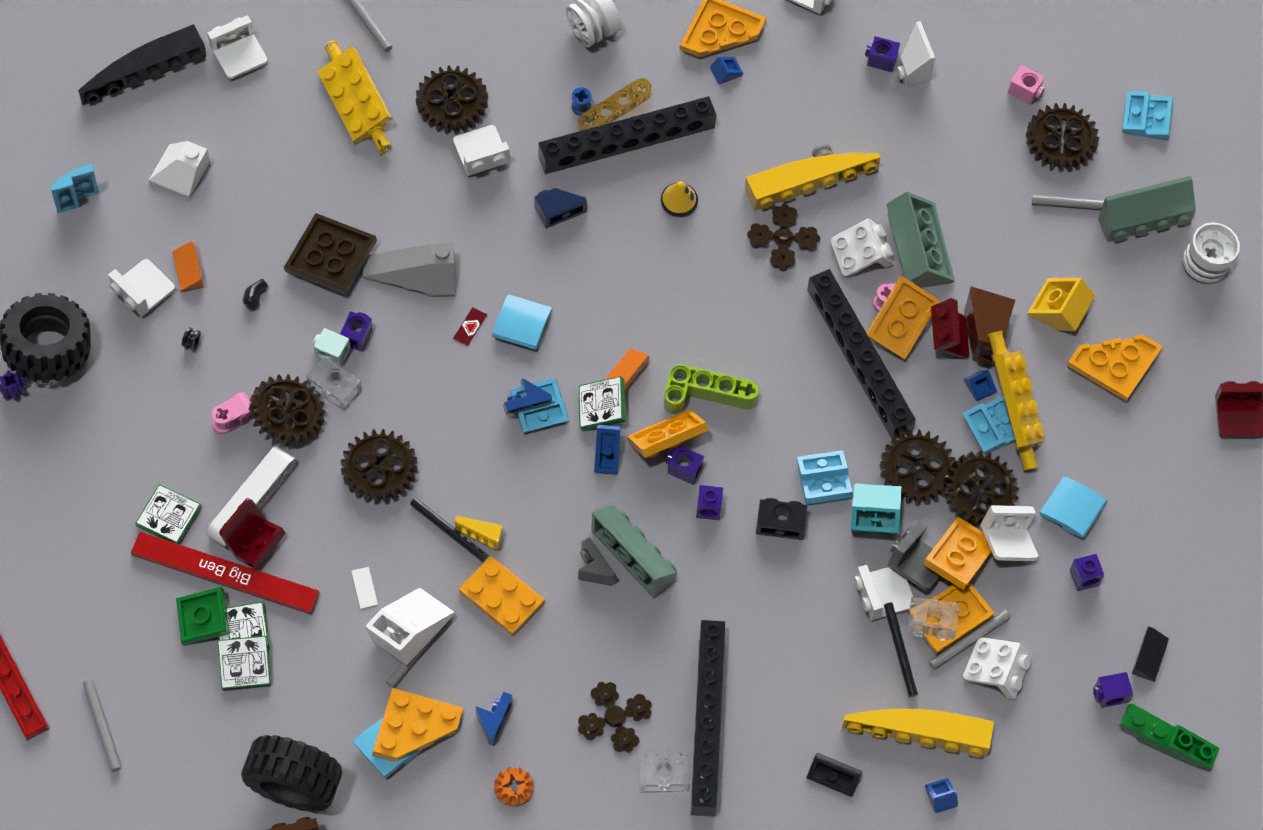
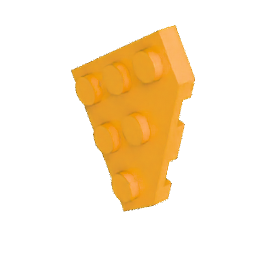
[679,0,767,58]
[1067,335,1163,402]
[372,688,463,762]

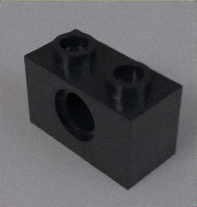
[756,498,807,540]

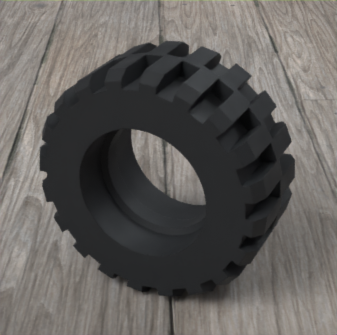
[0,293,91,383]
[241,735,342,812]

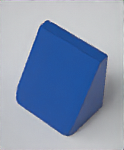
[710,57,743,84]
[964,370,997,401]
[925,778,958,813]

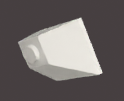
[896,21,935,87]
[149,141,210,199]

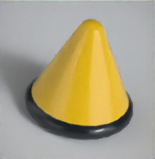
[660,181,698,217]

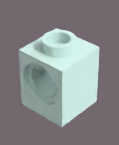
[312,328,351,368]

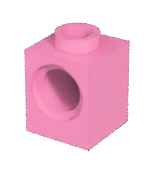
[1008,65,1045,105]

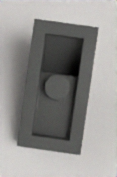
[578,537,616,586]

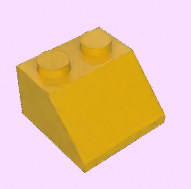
[1027,278,1096,331]

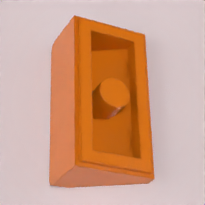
[172,241,204,292]
[604,348,649,391]

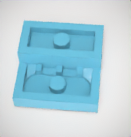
[1123,92,1174,139]
[50,164,100,213]
[492,295,552,350]
[510,378,569,433]
[962,395,1016,454]
[797,451,853,505]
[1040,476,1107,538]
[353,718,423,779]

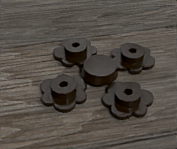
[747,204,820,269]
[578,682,652,753]

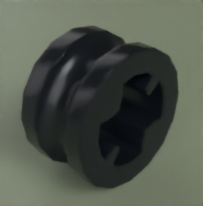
[181,327,201,351]

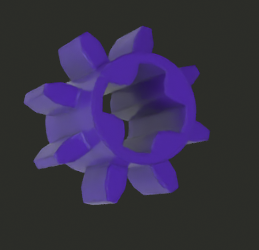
[0,370,27,401]

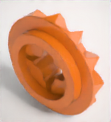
[494,766,534,806]

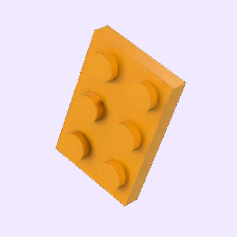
[866,276,940,360]
[627,409,708,458]
[923,517,992,590]
[459,556,545,637]
[907,583,995,655]

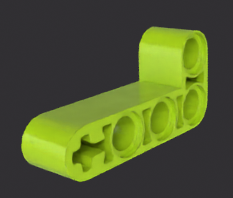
[664,365,759,414]

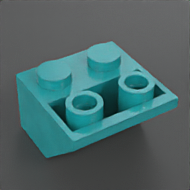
[851,484,902,534]

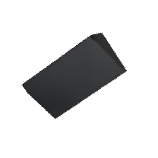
[1131,626,1169,682]
[806,753,863,797]

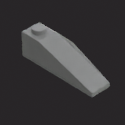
[363,243,455,297]

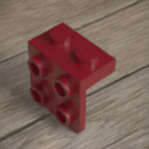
[931,298,969,359]
[1215,381,1263,438]
[219,498,286,569]

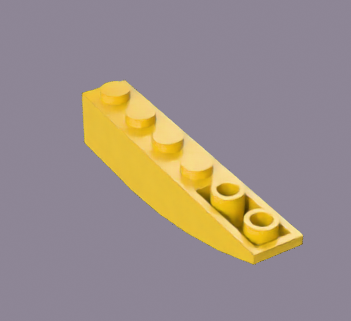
[745,153,881,210]
[842,709,994,758]

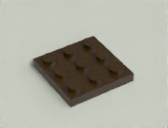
[284,213,377,295]

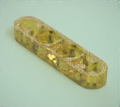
[578,78,652,131]

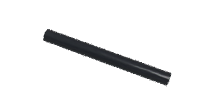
[410,497,488,562]
[883,602,918,697]

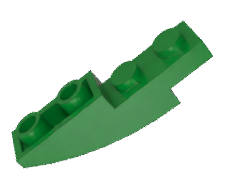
[1119,703,1220,770]

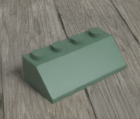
[1098,176,1196,242]
[886,192,955,288]
[591,505,676,599]

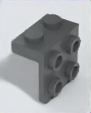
[888,521,940,591]

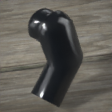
[242,278,268,310]

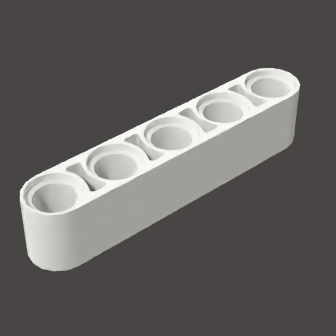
[206,446,296,548]

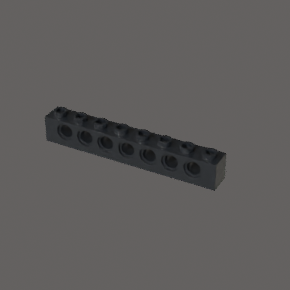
[538,96,716,175]
[807,269,916,439]
[690,620,725,817]

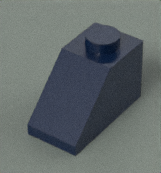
[534,188,587,229]

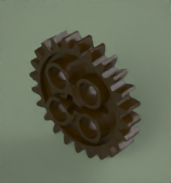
[416,65,488,133]
[1026,103,1099,171]
[248,374,326,446]
[341,429,418,503]
[879,429,956,505]
[943,451,1019,526]

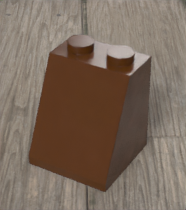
[964,286,1015,367]

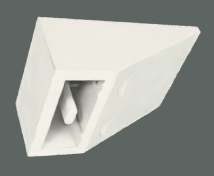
[365,588,455,665]

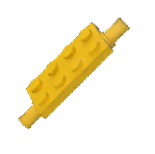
[317,40,392,154]
[987,331,1044,471]

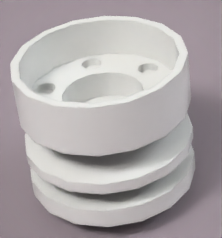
[566,0,622,48]
[1183,222,1240,283]

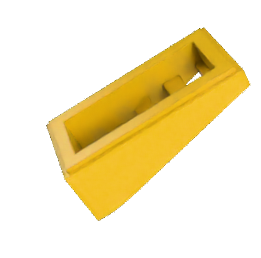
[455,516,503,551]

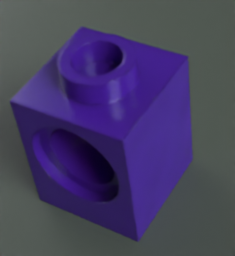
[865,36,900,72]
[340,311,373,352]
[666,445,704,485]
[696,485,723,521]
[1070,553,1104,591]
[1093,672,1133,708]

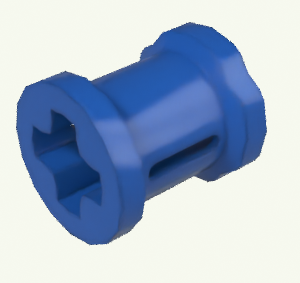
[572,87,591,116]

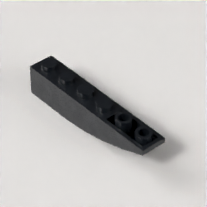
[78,24,206,105]

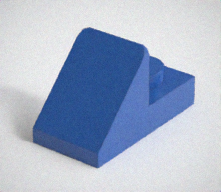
[503,378,552,415]
[594,425,621,474]
[475,691,513,746]

